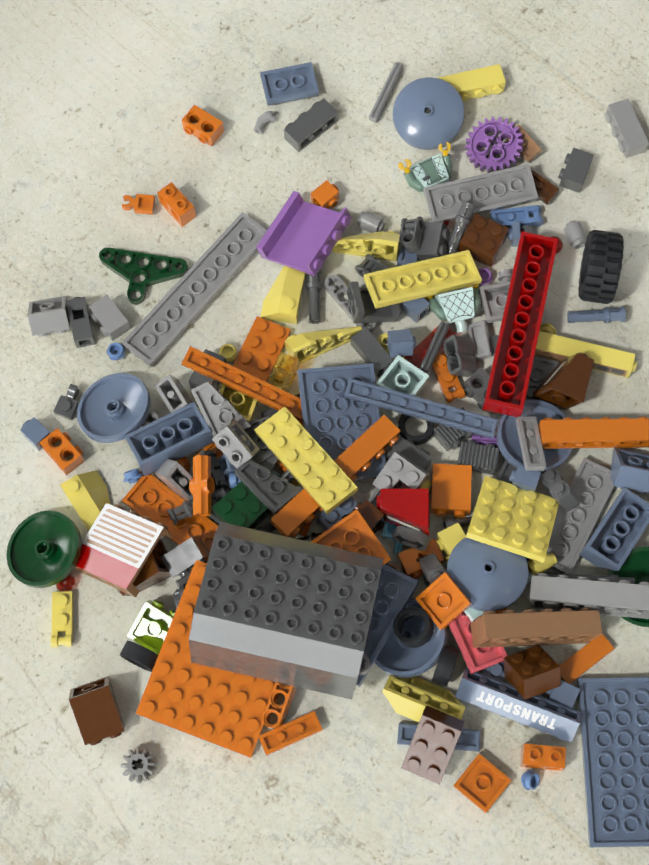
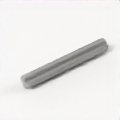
[369,62,403,122]

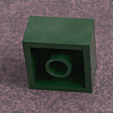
[212,481,269,529]

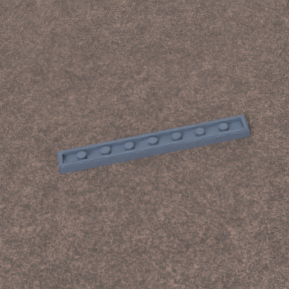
[344,378,498,439]

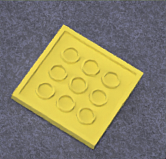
[466,475,559,563]

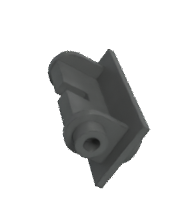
[199,449,226,488]

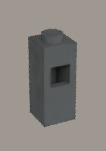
[66,297,95,348]
[351,327,394,378]

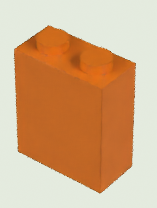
[430,463,472,518]

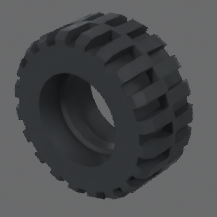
[578,230,624,304]

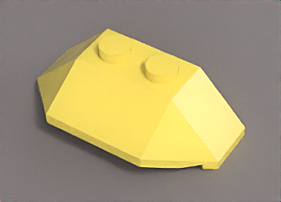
[382,675,466,722]

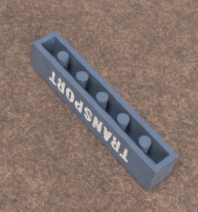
[455,668,582,743]

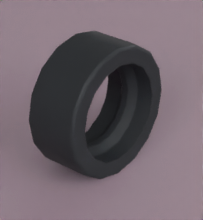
[398,414,434,445]
[393,606,434,648]
[120,640,158,672]
[432,645,459,687]

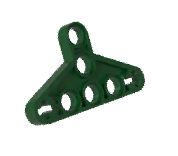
[99,248,188,305]

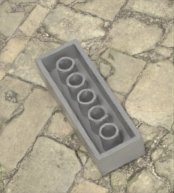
[530,573,649,619]

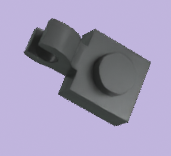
[53,384,80,420]

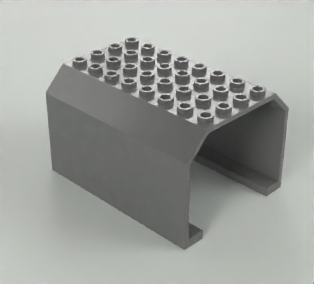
[189,522,383,700]

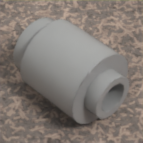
[357,211,385,233]
[564,220,587,249]

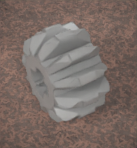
[121,747,157,784]

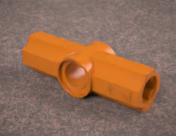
[189,455,215,517]

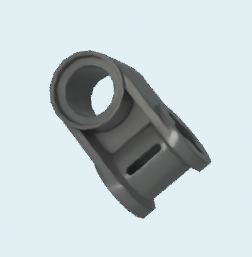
[399,216,424,253]
[355,254,388,278]

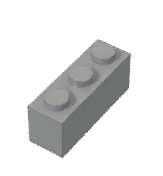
[605,99,649,158]

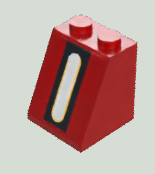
[376,489,430,538]

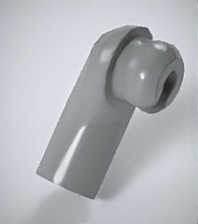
[254,111,277,134]

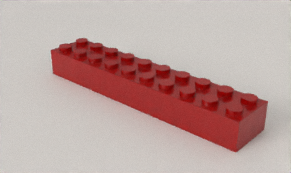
[482,231,558,417]

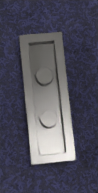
[515,417,546,471]

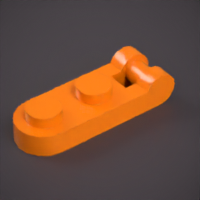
[432,353,465,403]

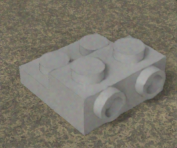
[479,280,510,323]

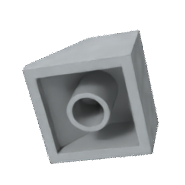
[28,296,70,337]

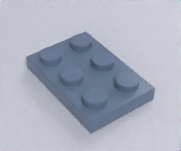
[260,62,319,106]

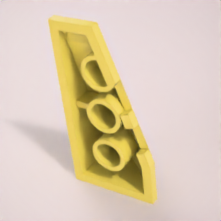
[332,231,400,262]
[260,266,306,324]
[60,470,111,531]

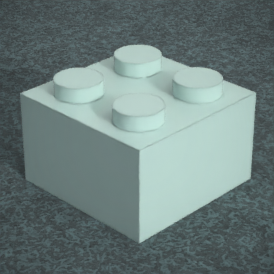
[376,355,429,397]

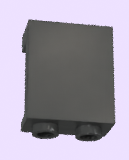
[347,281,402,323]

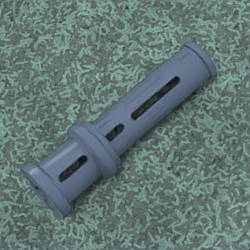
[567,306,626,323]

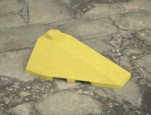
[285,326,362,366]

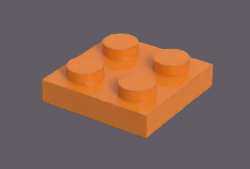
[415,572,473,630]
[453,753,512,814]

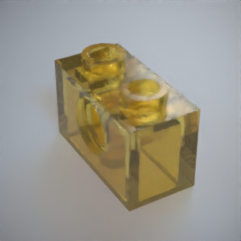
[267,352,299,392]

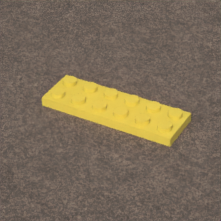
[364,250,482,309]
[254,407,358,514]

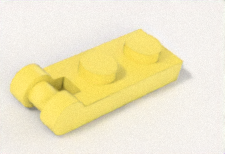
[51,591,73,647]

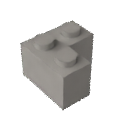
[372,452,430,489]

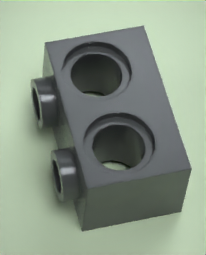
[463,367,492,414]

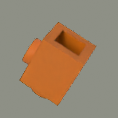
[311,180,339,209]

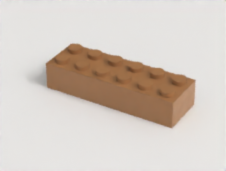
[470,608,603,648]

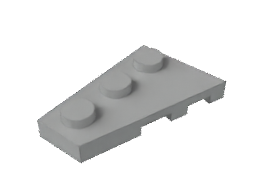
[191,381,251,437]

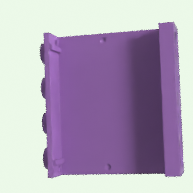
[256,191,352,276]

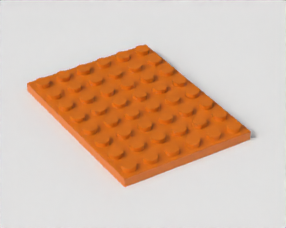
[136,560,275,758]

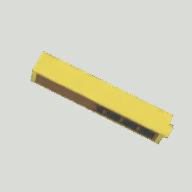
[535,331,637,378]

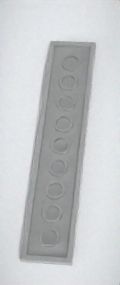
[122,212,267,367]

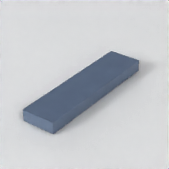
[397,723,481,752]

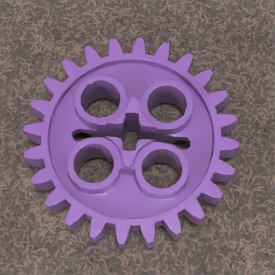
[465,116,524,173]

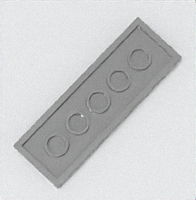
[423,164,538,222]
[546,458,614,574]

